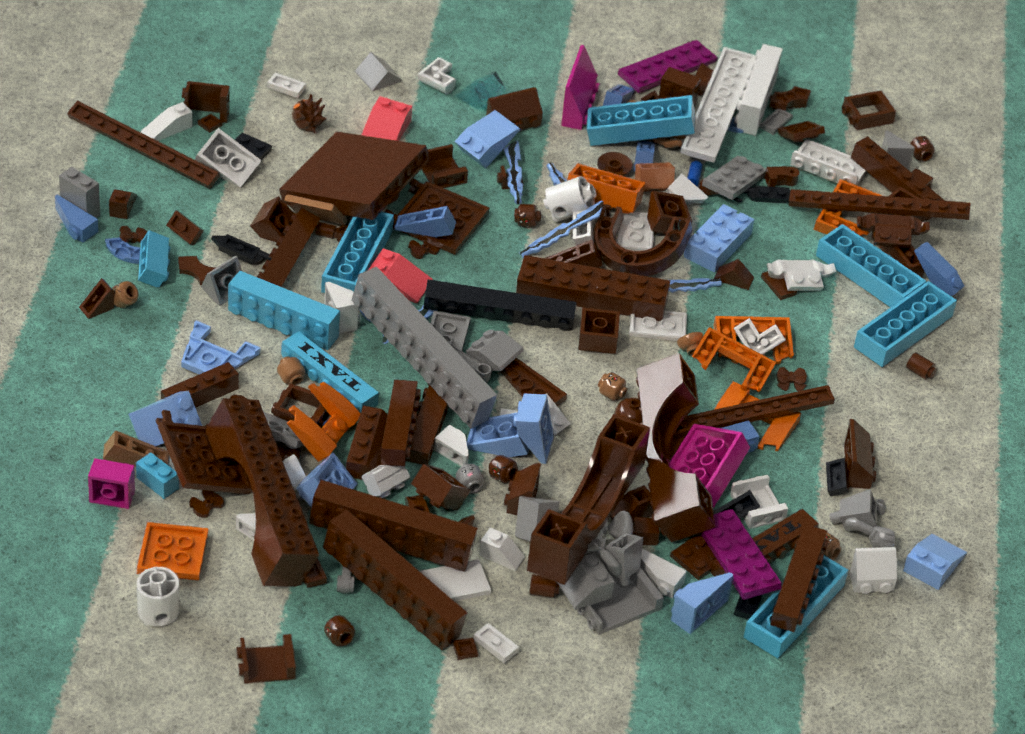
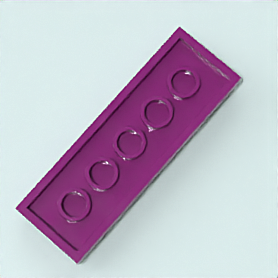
[618,39,718,93]
[700,509,782,600]

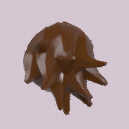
[292,94,326,133]

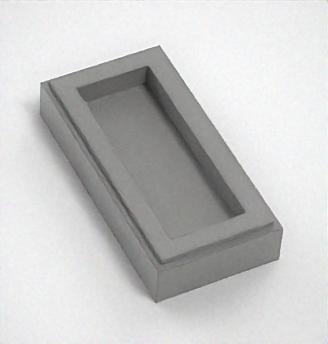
[759,109,793,135]

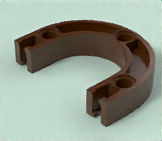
[595,204,692,276]

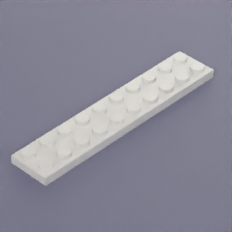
[681,47,756,163]

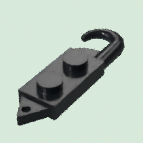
[733,186,791,204]
[211,234,271,265]

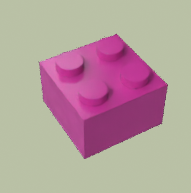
[88,458,135,509]

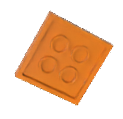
[137,522,208,580]

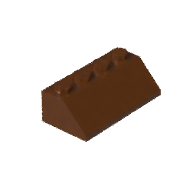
[346,406,388,480]

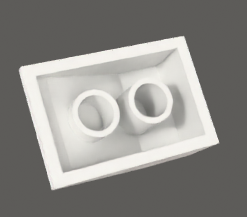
[194,128,261,188]

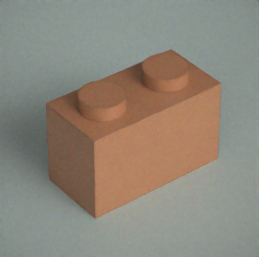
[635,162,675,191]

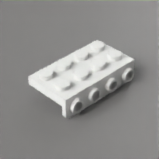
[790,139,867,186]

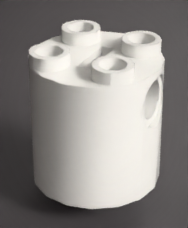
[543,176,596,223]
[137,567,179,626]

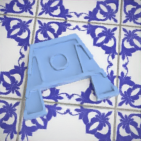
[181,320,260,374]

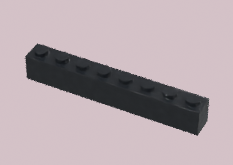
[423,280,576,330]

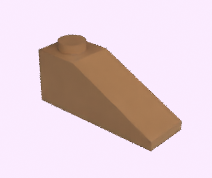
[103,430,169,467]

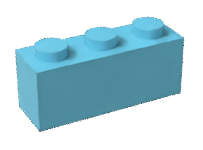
[138,230,170,287]

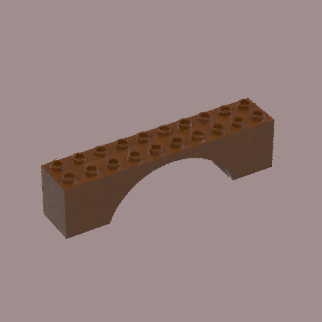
[636,353,716,543]
[205,398,319,587]
[527,414,650,585]

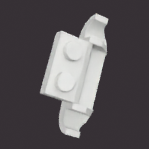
[767,259,836,291]

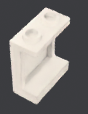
[730,475,788,529]

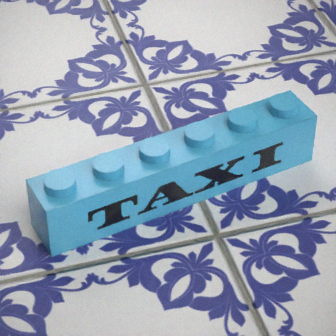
[281,331,379,413]

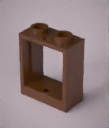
[841,90,896,131]
[271,383,330,427]

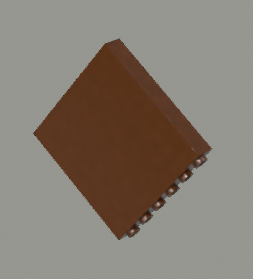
[279,131,430,220]

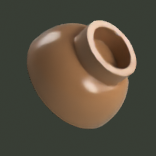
[677,332,703,355]

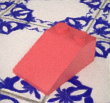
[361,96,412,141]
[368,248,433,304]

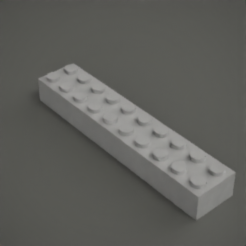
[352,266,497,429]

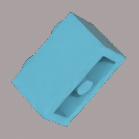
[136,452,179,499]

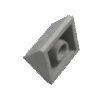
[355,52,402,92]
[882,130,915,170]
[201,256,242,306]
[515,496,560,541]

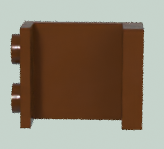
[182,81,230,123]
[421,144,468,188]
[236,634,296,684]

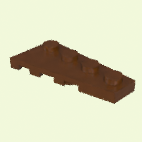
[500,358,567,406]

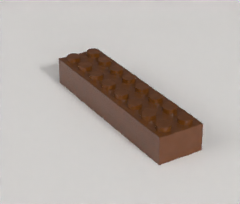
[516,255,670,321]
[309,480,478,572]
[323,510,468,651]

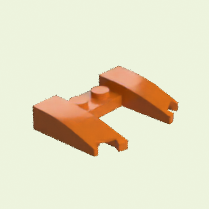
[814,179,882,236]
[713,316,794,364]
[692,327,776,392]
[714,381,801,451]
[287,382,361,462]

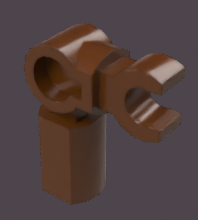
[315,222,349,242]

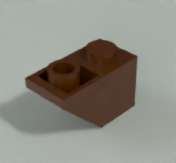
[610,485,653,522]

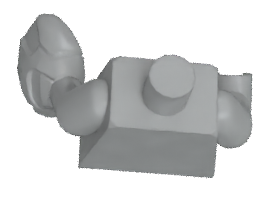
[830,489,896,548]
[588,511,643,586]

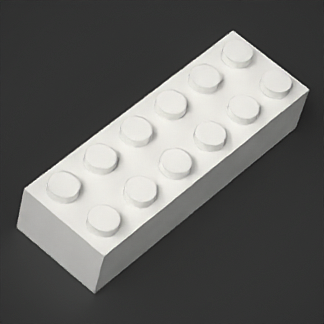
[734,44,782,136]

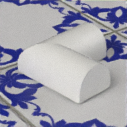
[418,57,456,95]
[734,318,786,355]

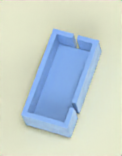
[684,204,754,273]

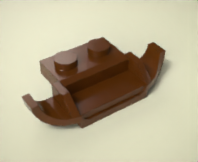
[857,213,930,248]

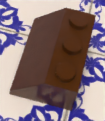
[486,87,543,132]
[844,419,876,489]

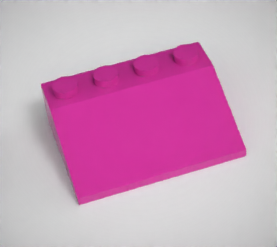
[561,45,600,130]
[669,424,750,508]

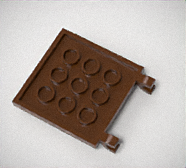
[384,178,490,255]
[155,410,252,494]

